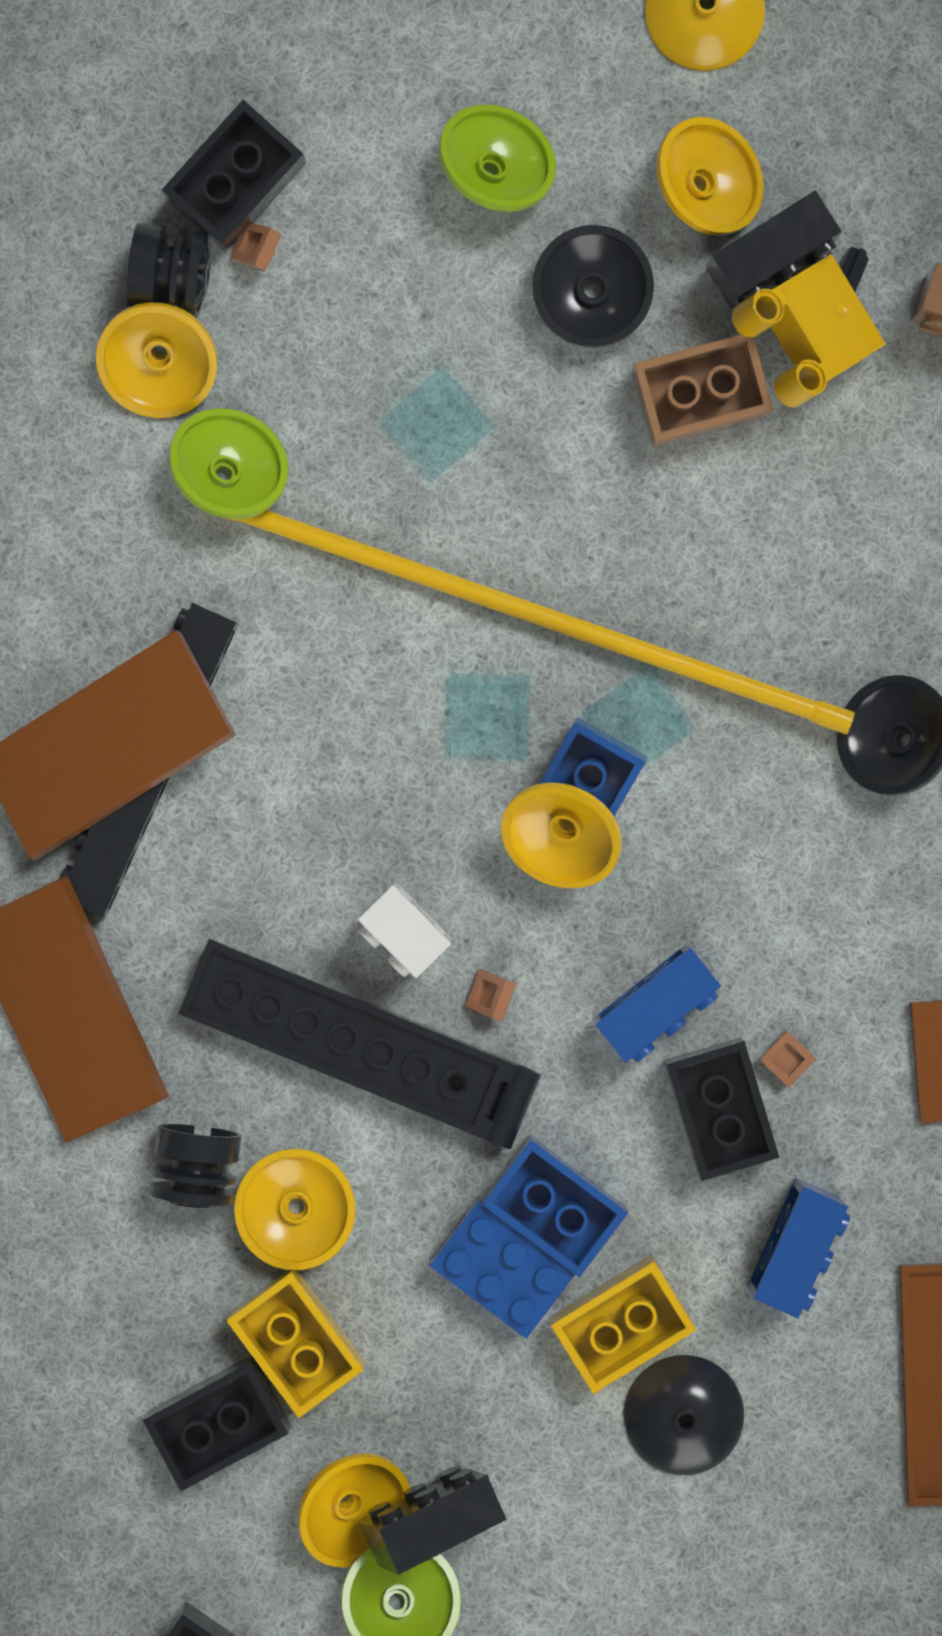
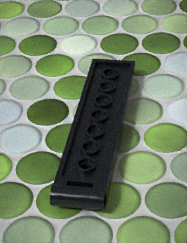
[178,938,542,1149]

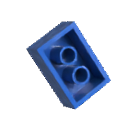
[539,717,648,821]
[592,944,721,1063]
[482,1135,628,1278]
[747,1178,850,1319]
[429,1196,575,1339]

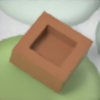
[230,223,282,271]
[465,969,516,1021]
[759,1030,816,1087]

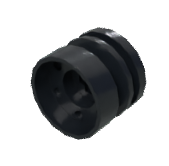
[126,223,211,317]
[149,1124,242,1208]

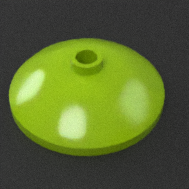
[438,104,556,212]
[168,408,289,519]
[340,1548,461,1636]

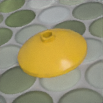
[645,0,765,71]
[656,117,764,236]
[96,303,218,418]
[501,783,622,889]
[234,1148,356,1270]
[297,1453,410,1568]

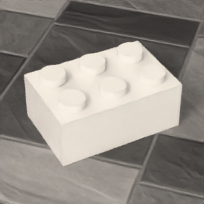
[358,882,452,978]

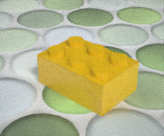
[549,1255,697,1394]
[226,1270,366,1418]

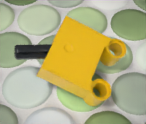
[732,247,886,408]

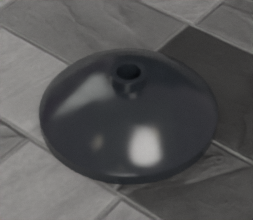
[532,225,654,348]
[837,675,942,796]
[624,1355,744,1475]

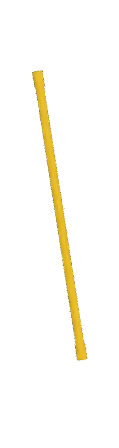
[202,510,855,735]

